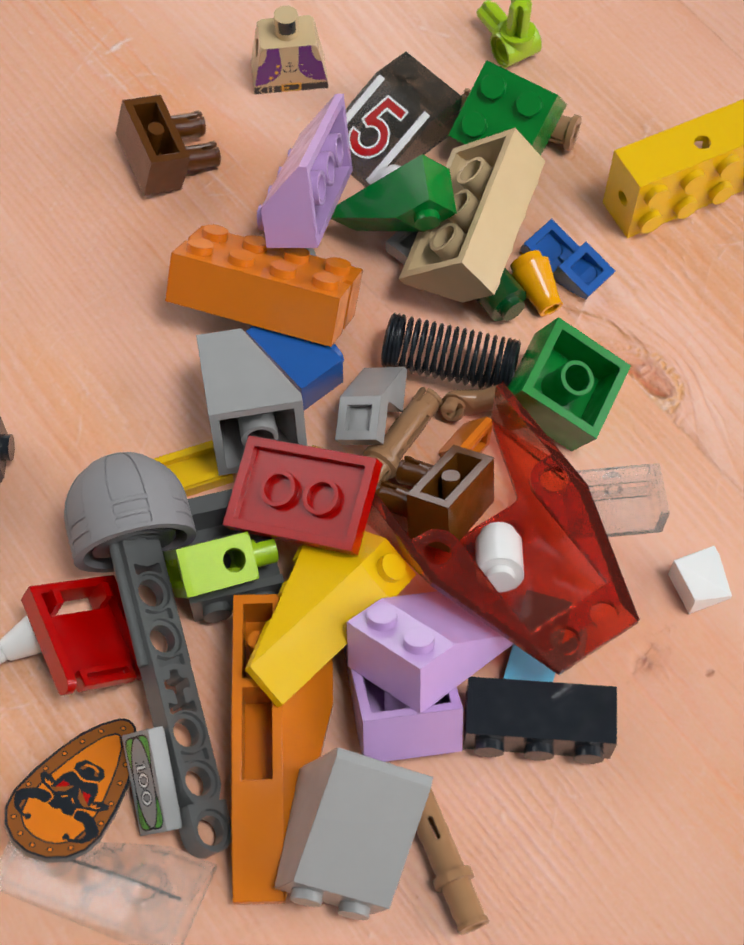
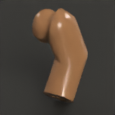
[440,385,506,422]

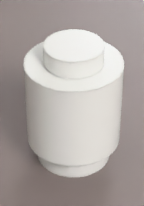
[475,522,524,592]

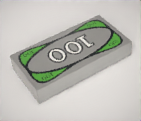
[122,726,182,836]

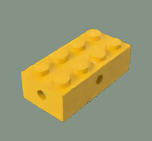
[602,99,744,238]

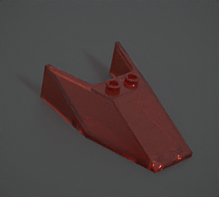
[367,383,640,675]

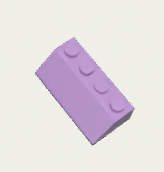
[257,94,352,248]

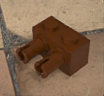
[116,95,221,196]
[372,445,494,553]

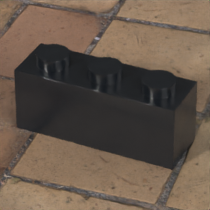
[463,677,617,764]

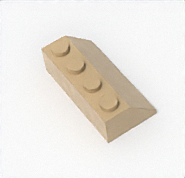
[399,128,545,302]

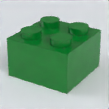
[448,60,567,155]
[499,317,631,451]

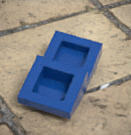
[520,219,615,300]

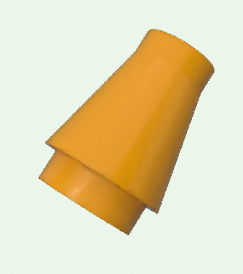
[510,250,563,316]

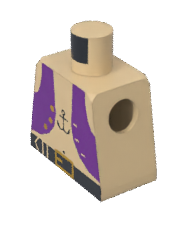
[251,5,328,95]

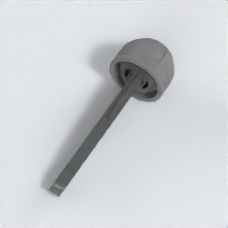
[64,452,232,858]

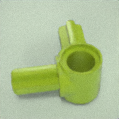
[477,0,542,68]

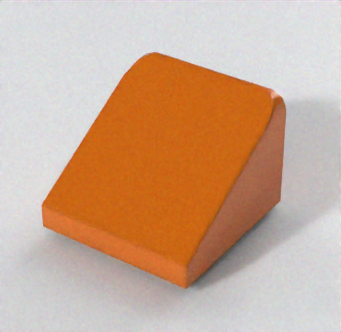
[439,416,493,457]

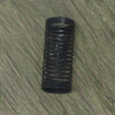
[381,313,521,389]

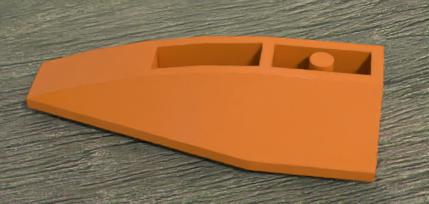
[231,594,333,905]

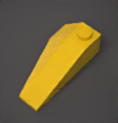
[245,531,417,708]

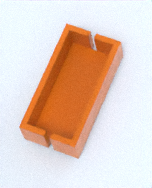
[165,224,363,347]

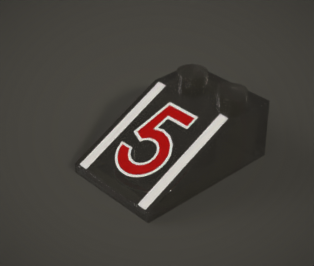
[346,51,462,187]

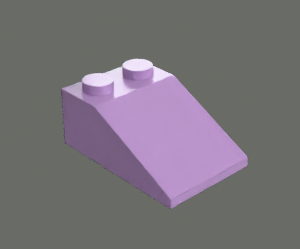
[347,590,519,714]
[343,644,463,762]

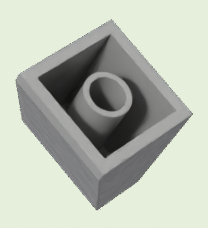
[196,328,307,476]
[274,747,433,920]

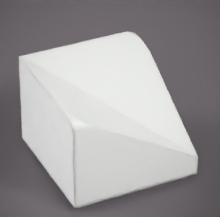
[668,546,732,614]

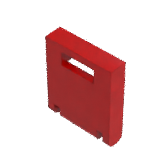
[21,575,142,696]

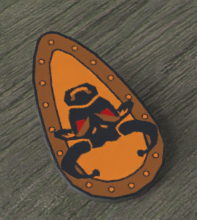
[5,719,136,863]

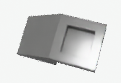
[335,367,407,445]

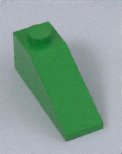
[331,154,457,232]

